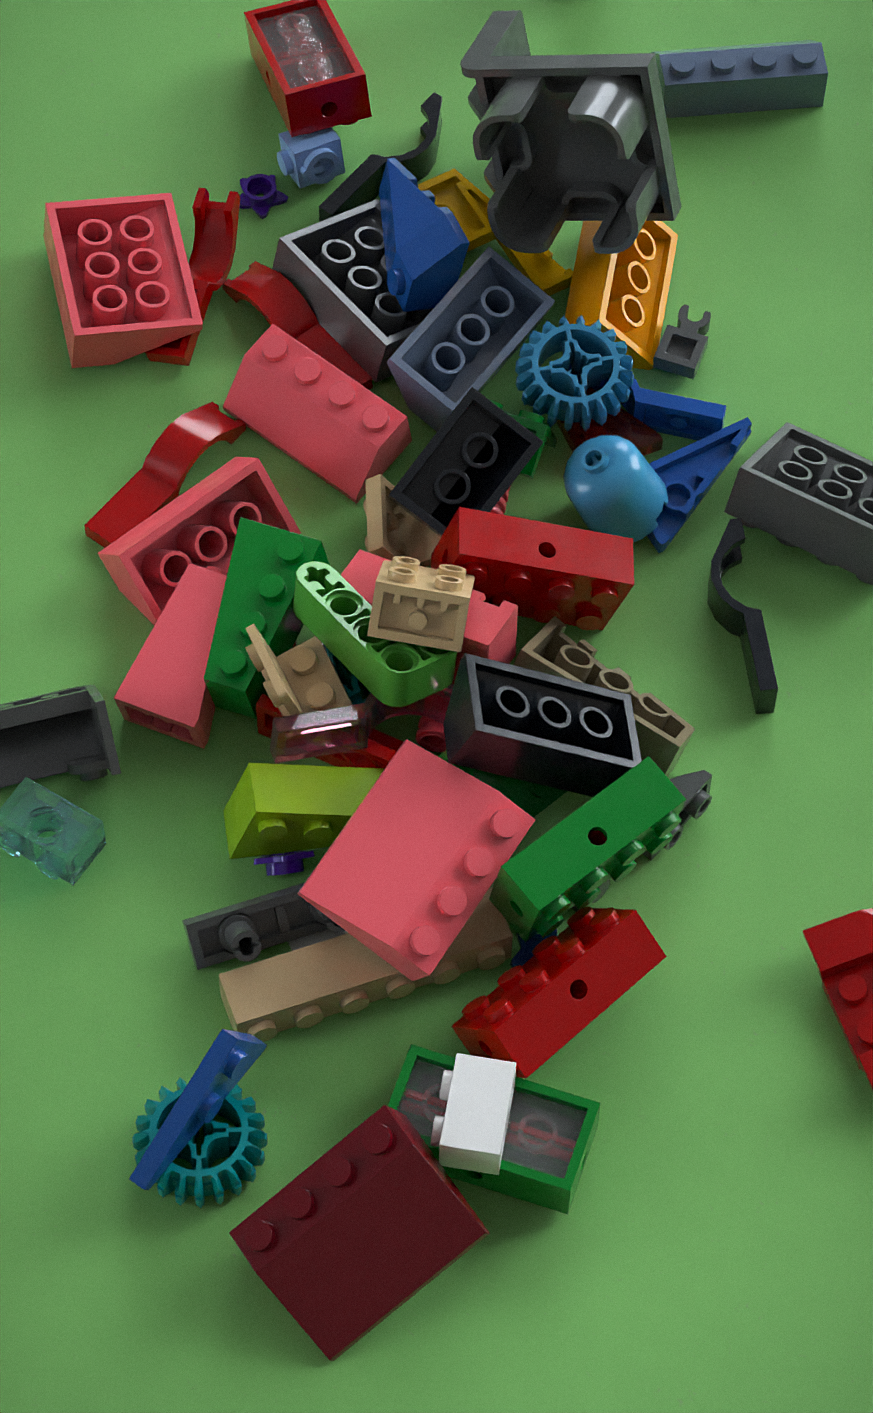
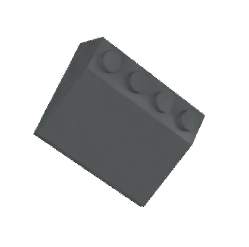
[272,199,459,383]
[724,422,873,585]

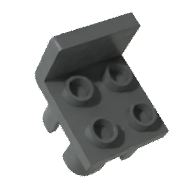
[460,10,682,254]

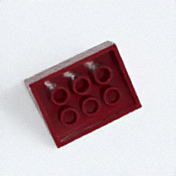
[229,1104,490,1361]

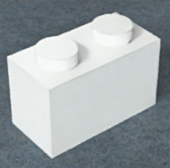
[431,1053,516,1175]

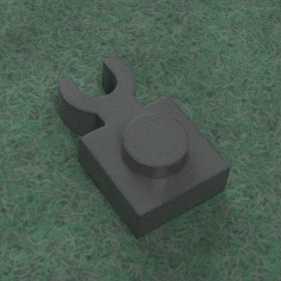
[653,304,711,379]

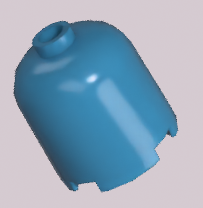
[563,435,668,542]

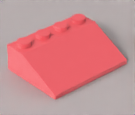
[43,193,203,368]
[297,739,536,981]

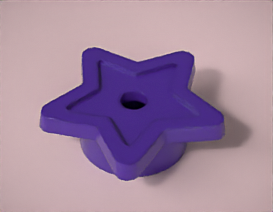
[240,174,288,219]
[254,850,315,876]

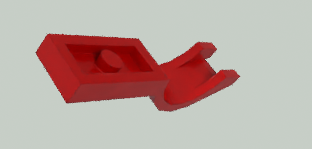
[144,188,241,366]
[222,261,373,390]
[84,402,246,548]

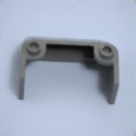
[0,685,121,788]

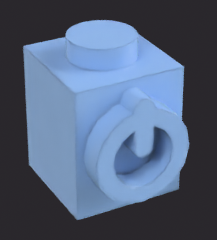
[277,127,345,188]

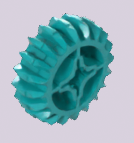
[132,1077,268,1209]

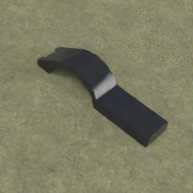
[319,92,442,222]
[707,518,778,714]

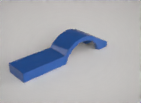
[529,363,726,441]

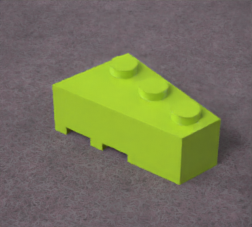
[223,763,384,859]

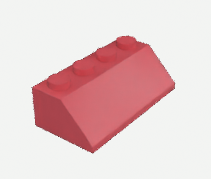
[223,324,412,504]
[97,457,301,625]

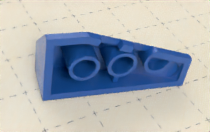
[379,158,470,312]

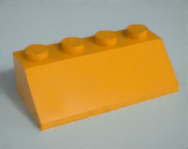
[565,221,678,370]

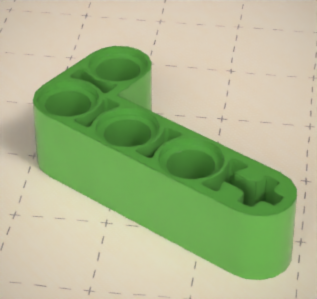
[293,561,458,707]

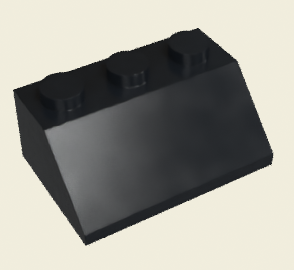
[388,387,543,537]

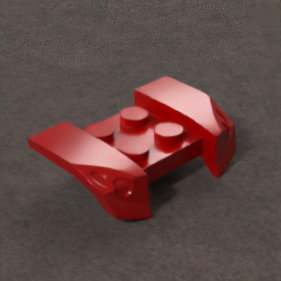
[802,908,873,1090]

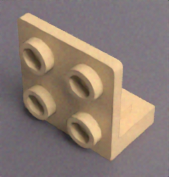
[367,556,475,652]
[245,624,358,740]

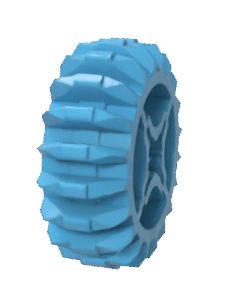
[515,315,634,432]

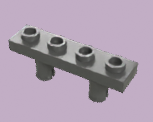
[182,882,345,970]

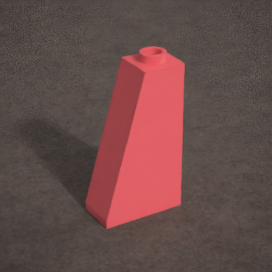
[114,563,227,749]

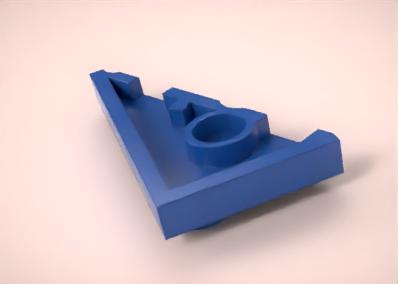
[647,417,752,553]
[129,1029,267,1190]

